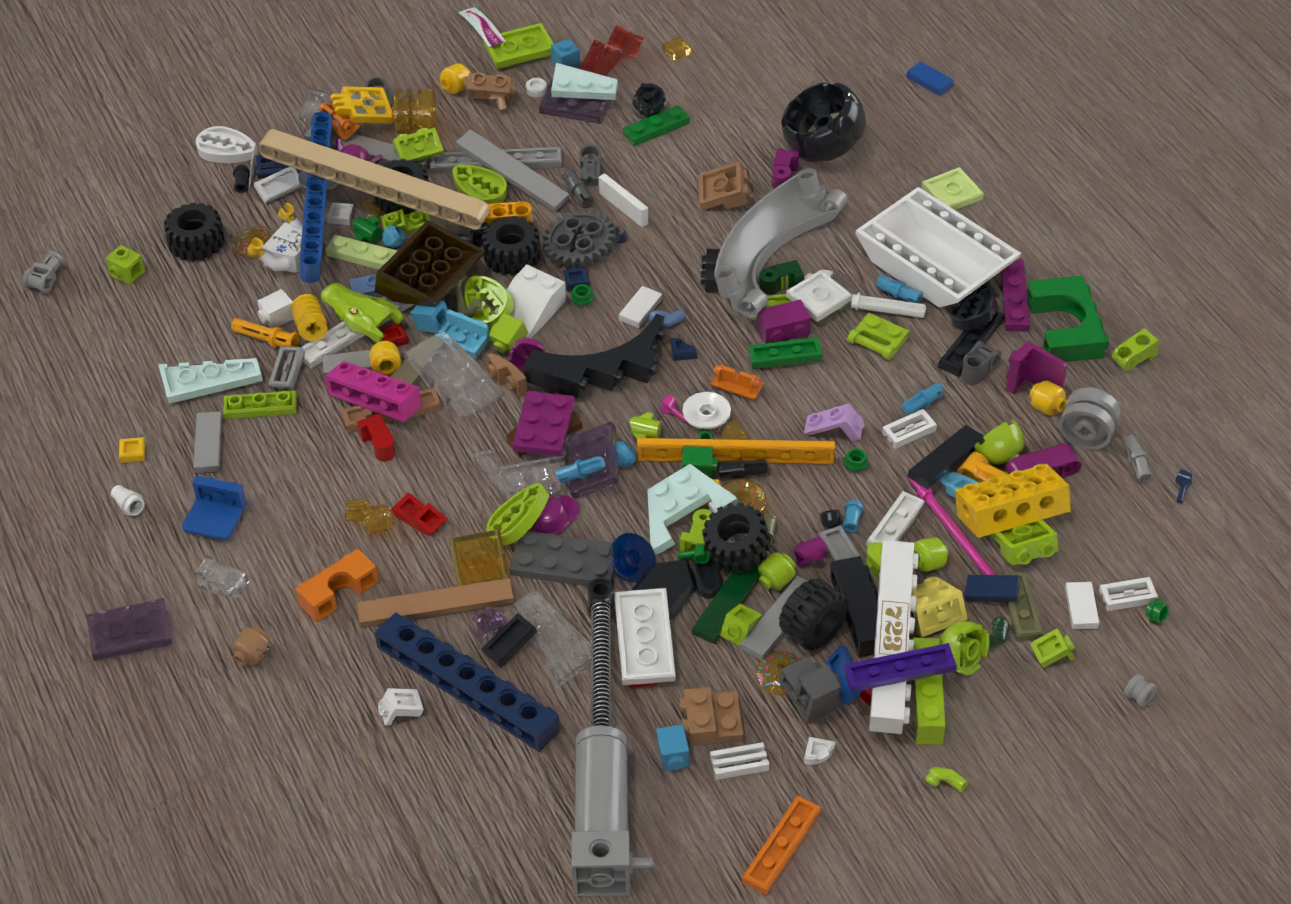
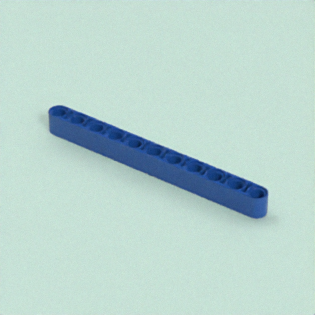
[299,111,332,283]

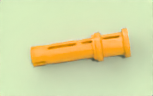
[231,318,301,348]

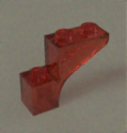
[580,25,644,76]

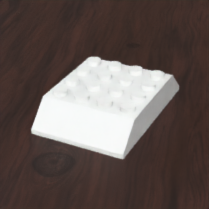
[856,187,1021,307]

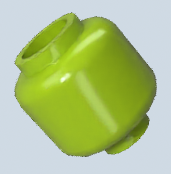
[914,537,948,573]
[758,552,796,590]

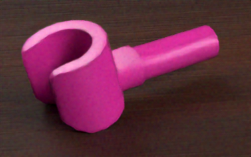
[661,395,687,423]

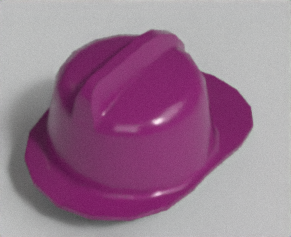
[529,495,580,535]

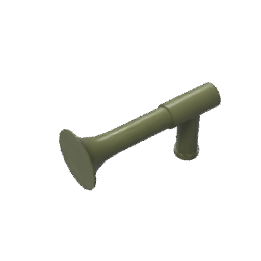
[453,275,482,318]

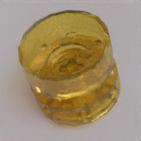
[392,89,436,134]

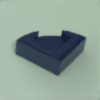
[670,338,697,361]

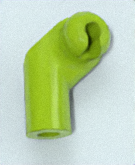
[925,767,968,792]

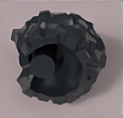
[632,83,666,117]

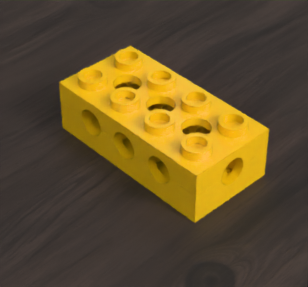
[955,464,1071,538]

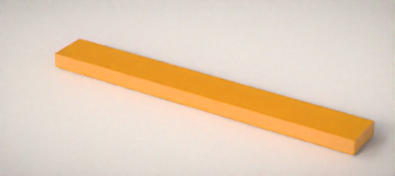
[637,438,835,464]

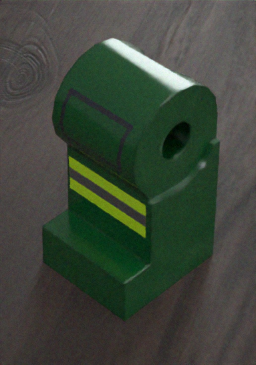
[759,260,804,295]

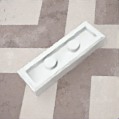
[598,173,648,228]
[867,491,925,547]

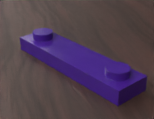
[844,643,957,692]

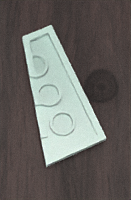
[158,358,263,404]

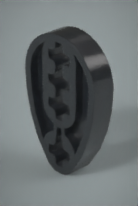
[949,282,997,330]

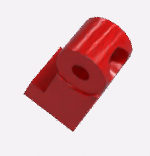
[357,413,396,461]

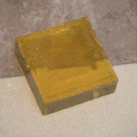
[662,37,691,61]

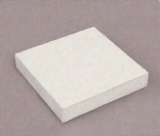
[786,270,852,322]

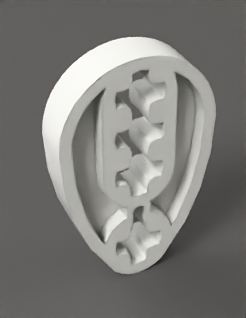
[196,126,255,163]

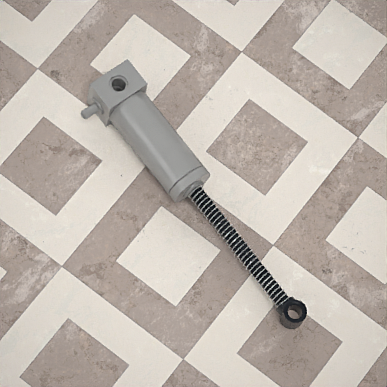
[572,577,653,897]

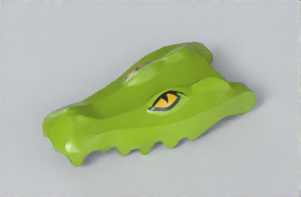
[321,282,405,343]

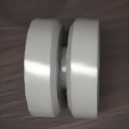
[1059,387,1121,450]

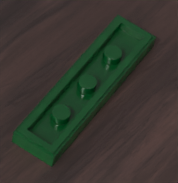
[692,565,760,644]

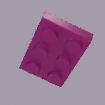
[512,391,575,457]

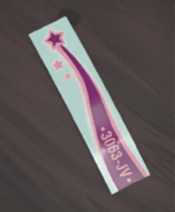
[458,7,506,47]

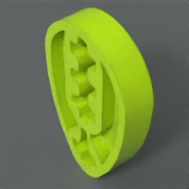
[452,164,508,204]
[464,275,514,329]
[486,483,549,546]

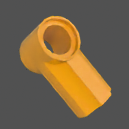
[957,452,1008,483]

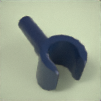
[608,227,628,252]
[1175,469,1192,503]

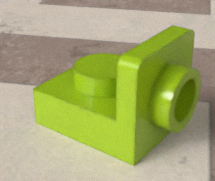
[720,604,762,646]
[1030,628,1076,668]

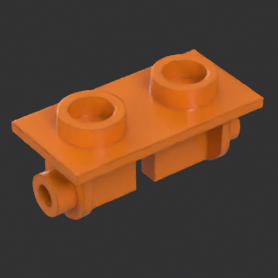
[319,103,361,141]
[711,364,764,400]

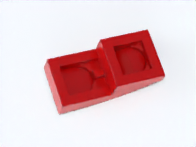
[391,492,447,536]

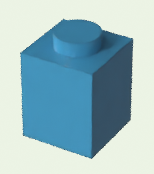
[551,39,580,69]
[410,301,448,333]
[656,724,689,771]

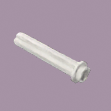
[851,292,926,318]

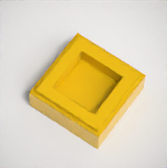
[119,437,146,463]

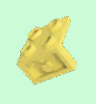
[911,577,968,637]

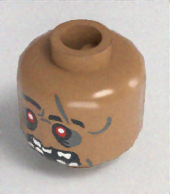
[231,626,270,666]

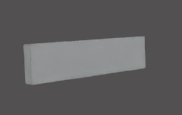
[740,575,808,661]

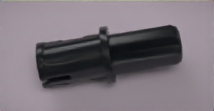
[718,459,768,478]

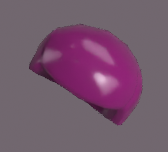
[509,337,547,374]

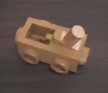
[464,72,516,113]

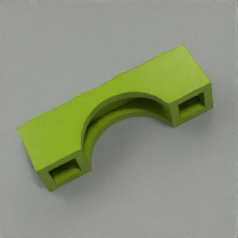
[913,638,945,745]

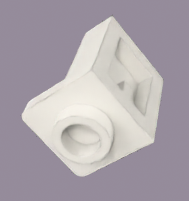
[378,688,424,725]

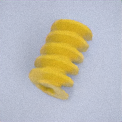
[291,294,328,342]

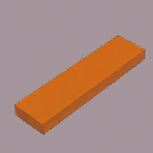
[742,795,821,895]

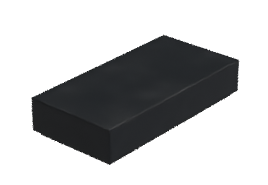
[481,613,538,668]

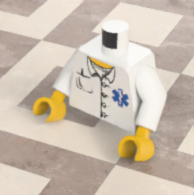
[247,203,303,273]

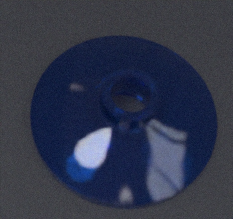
[609,533,656,583]

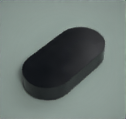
[692,556,723,599]

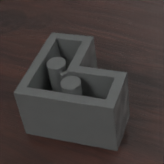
[779,656,841,724]

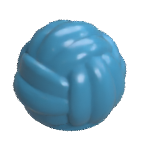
[382,225,406,249]
[611,441,637,467]

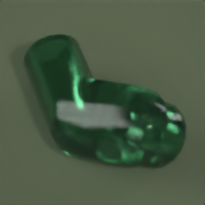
[988,617,1009,651]

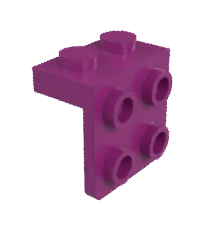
[1006,341,1068,394]

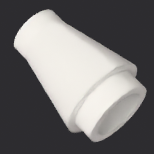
[111,485,145,516]

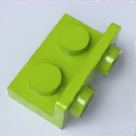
[392,127,444,162]

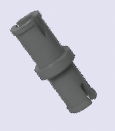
[562,168,594,208]

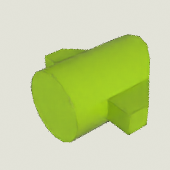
[630,412,661,440]

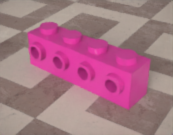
[325,361,422,422]

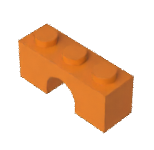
[295,549,379,623]

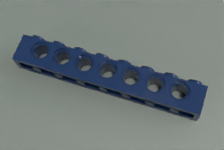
[375,612,560,752]

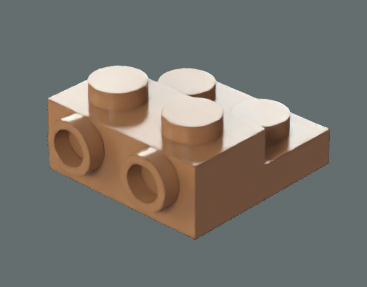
[699,161,752,210]
[679,687,743,746]

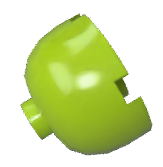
[974,419,1025,466]
[940,621,990,676]

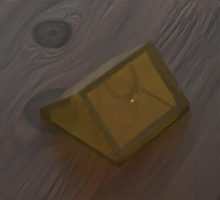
[449,529,509,586]

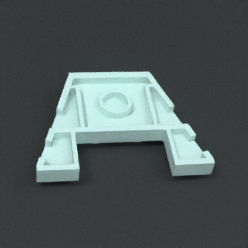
[648,464,740,556]

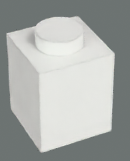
[257,289,294,329]

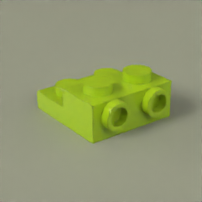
[990,520,1058,566]

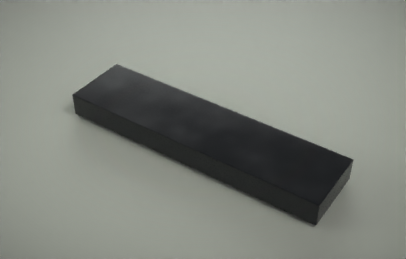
[938,310,1005,377]
[907,425,985,489]

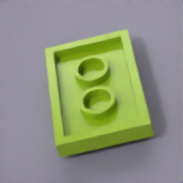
[483,23,553,69]

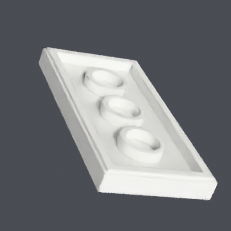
[614,588,676,685]

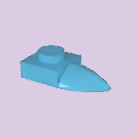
[939,472,978,498]

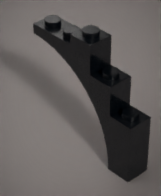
[524,314,667,399]

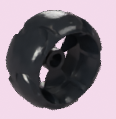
[781,82,866,162]

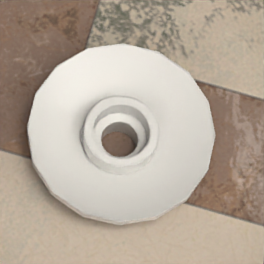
[682,392,731,429]

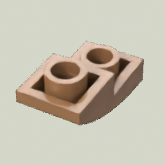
[486,353,527,397]

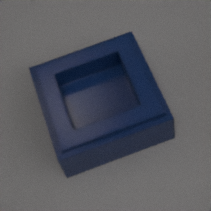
[563,267,590,292]

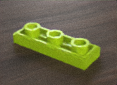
[223,391,297,419]

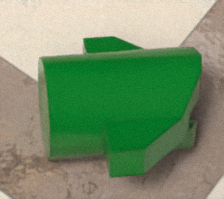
[352,216,383,244]

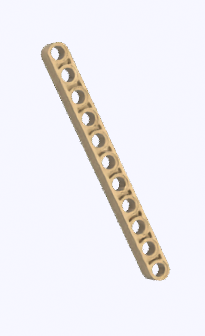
[257,129,490,230]

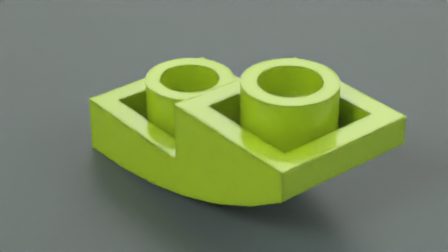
[381,209,431,235]

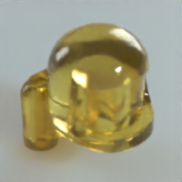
[345,499,394,535]

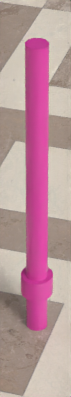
[908,478,996,575]

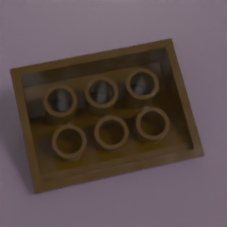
[374,220,485,307]

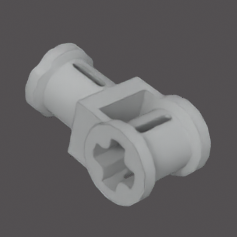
[22,251,65,294]

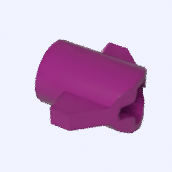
[793,536,828,567]

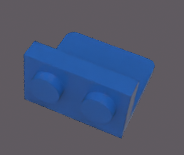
[182,475,247,541]

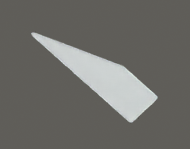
[248,142,259,192]

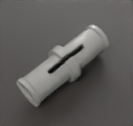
[1122,435,1154,483]

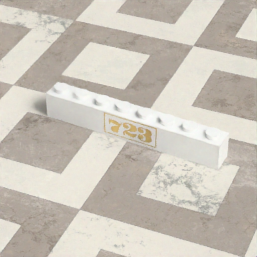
[869,540,918,734]

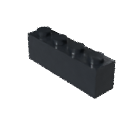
[830,556,878,658]

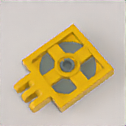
[330,86,395,124]

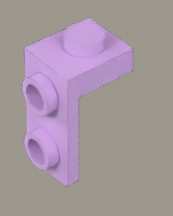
[804,403,864,442]

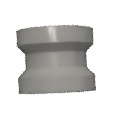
[1123,674,1157,708]

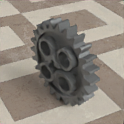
[543,209,616,269]

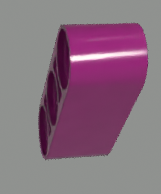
[1006,443,1082,478]

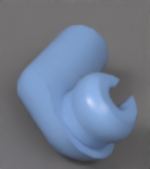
[649,309,686,328]

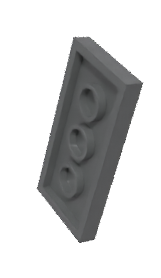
[510,531,620,586]

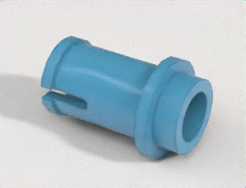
[842,499,864,533]

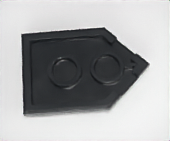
[630,559,697,621]

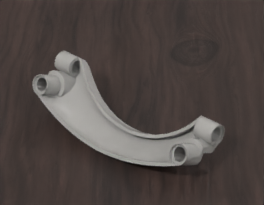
[714,168,847,318]

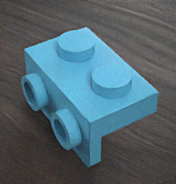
[435,310,490,359]

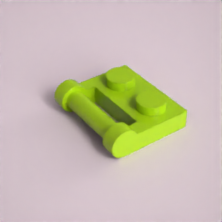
[847,313,909,360]

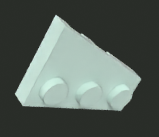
[551,63,618,100]

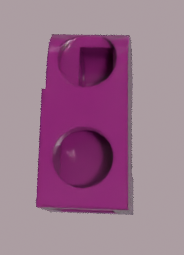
[772,149,799,189]

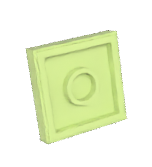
[922,167,984,210]

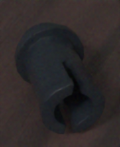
[233,164,250,193]

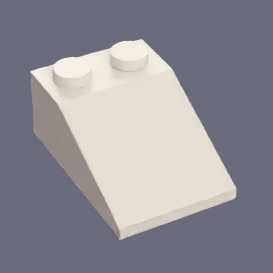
[494,265,566,338]

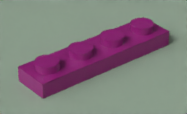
[1001,259,1029,332]

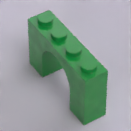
[1027,275,1109,362]

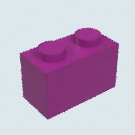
[756,299,811,344]

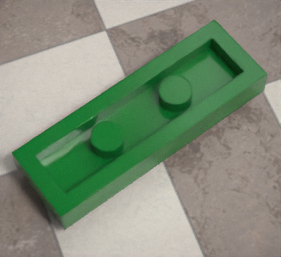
[623,105,690,146]
[748,337,823,369]

